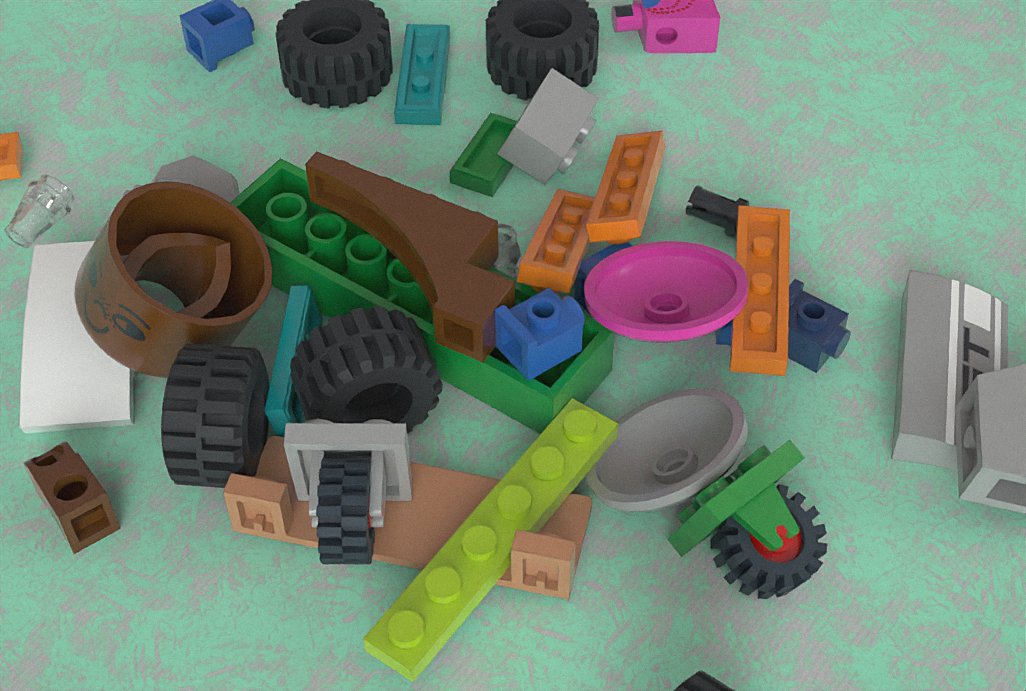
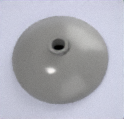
[586,388,748,512]

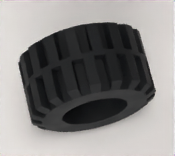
[275,0,393,108]
[486,0,599,100]
[290,306,443,434]
[161,344,269,488]

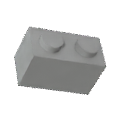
[497,68,599,185]

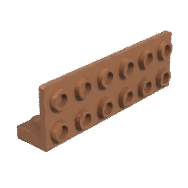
[223,436,592,600]

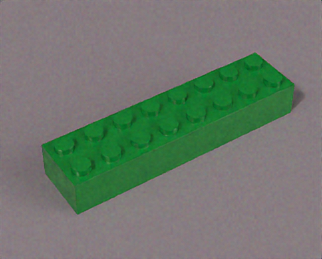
[230,158,614,434]

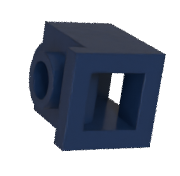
[788,279,851,373]

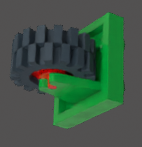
[667,439,828,599]

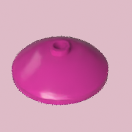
[584,241,748,343]

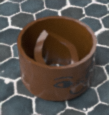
[74,181,272,378]

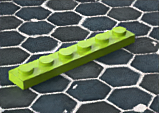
[363,398,619,682]

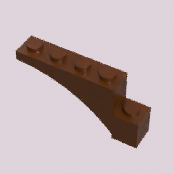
[305,151,515,363]

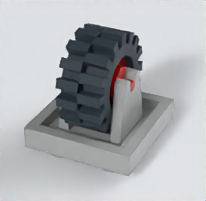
[284,419,413,564]

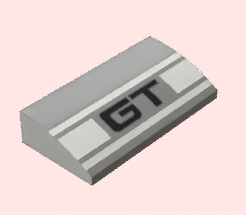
[892,270,1008,469]

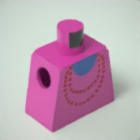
[611,0,720,53]

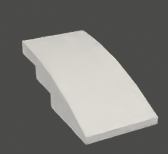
[19,241,140,433]

